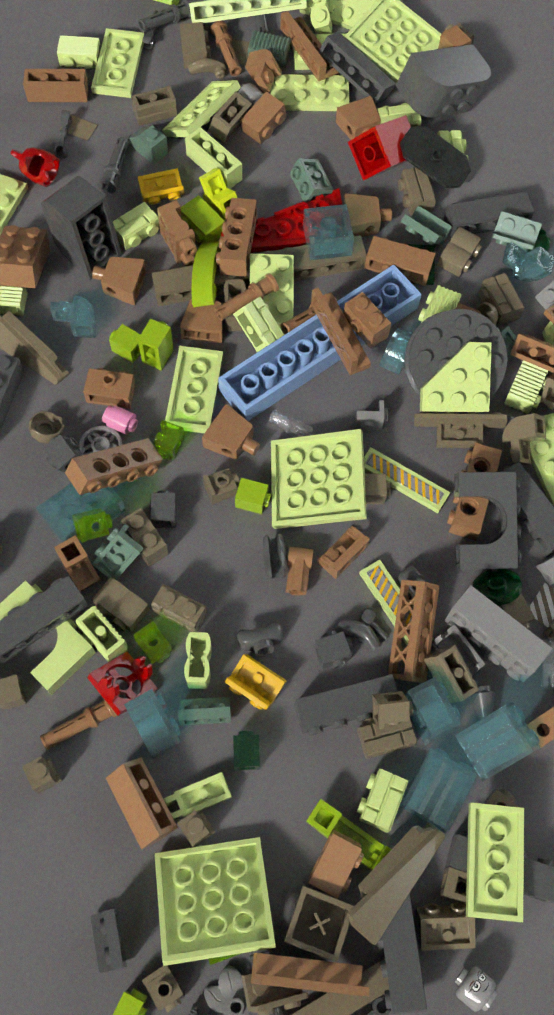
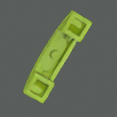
[191,241,221,307]
[306,799,392,870]

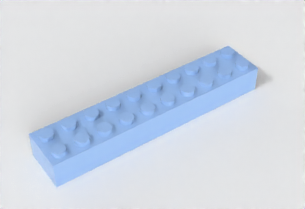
[218,265,422,421]

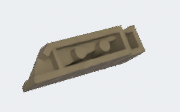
[0,311,69,385]
[347,822,445,945]

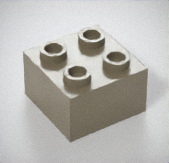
[284,886,354,962]

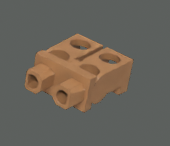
[157,200,197,266]

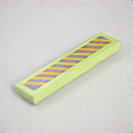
[364,447,450,513]
[359,560,433,646]

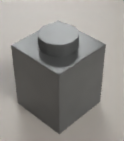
[151,490,177,528]

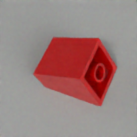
[348,115,411,181]

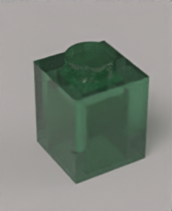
[233,731,260,771]

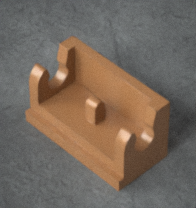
[317,526,370,579]

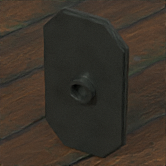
[400,126,471,189]

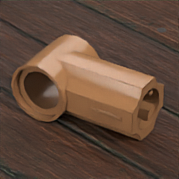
[286,546,313,596]

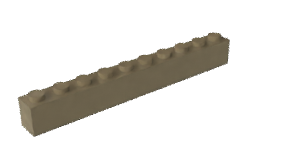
[152,235,367,306]

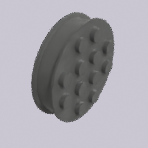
[404,309,507,397]

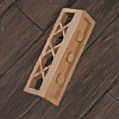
[280,11,339,81]
[311,287,371,375]
[388,580,440,684]
[251,953,370,997]

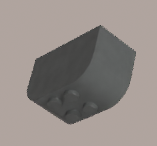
[396,44,491,118]
[41,176,122,280]

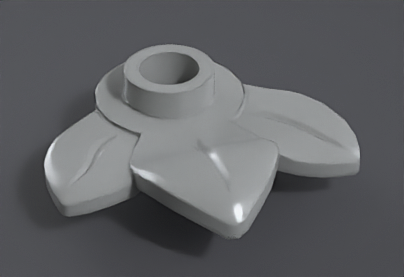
[204,965,250,1015]

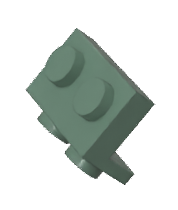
[401,206,452,245]

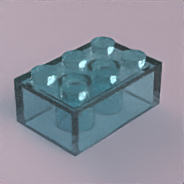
[36,483,126,543]

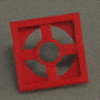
[87,652,158,716]

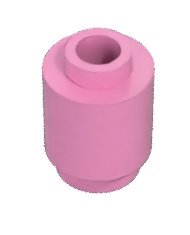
[102,405,138,435]

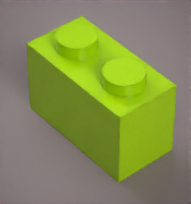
[180,195,224,244]
[138,318,174,371]

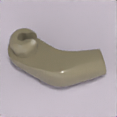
[188,58,226,79]

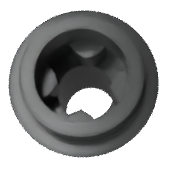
[471,685,495,723]

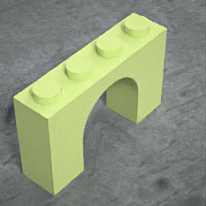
[0,580,96,695]

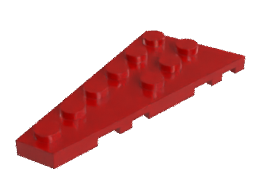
[221,188,348,253]

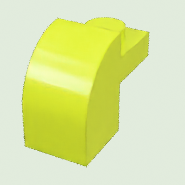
[199,168,237,220]

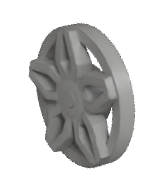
[79,426,123,455]

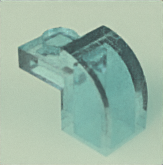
[502,242,554,282]
[50,295,97,338]
[379,328,412,375]

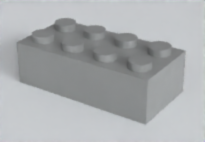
[444,585,553,682]

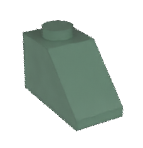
[127,125,168,165]

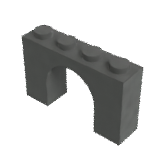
[454,472,521,569]

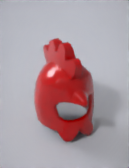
[10,147,60,187]

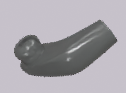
[336,619,381,651]

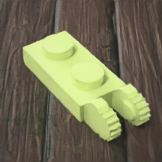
[163,772,232,820]

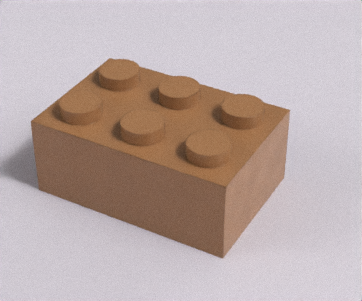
[0,225,50,288]

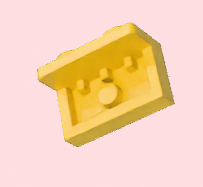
[137,168,184,205]
[225,653,287,710]

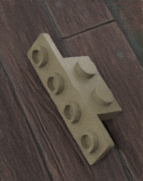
[414,411,507,448]

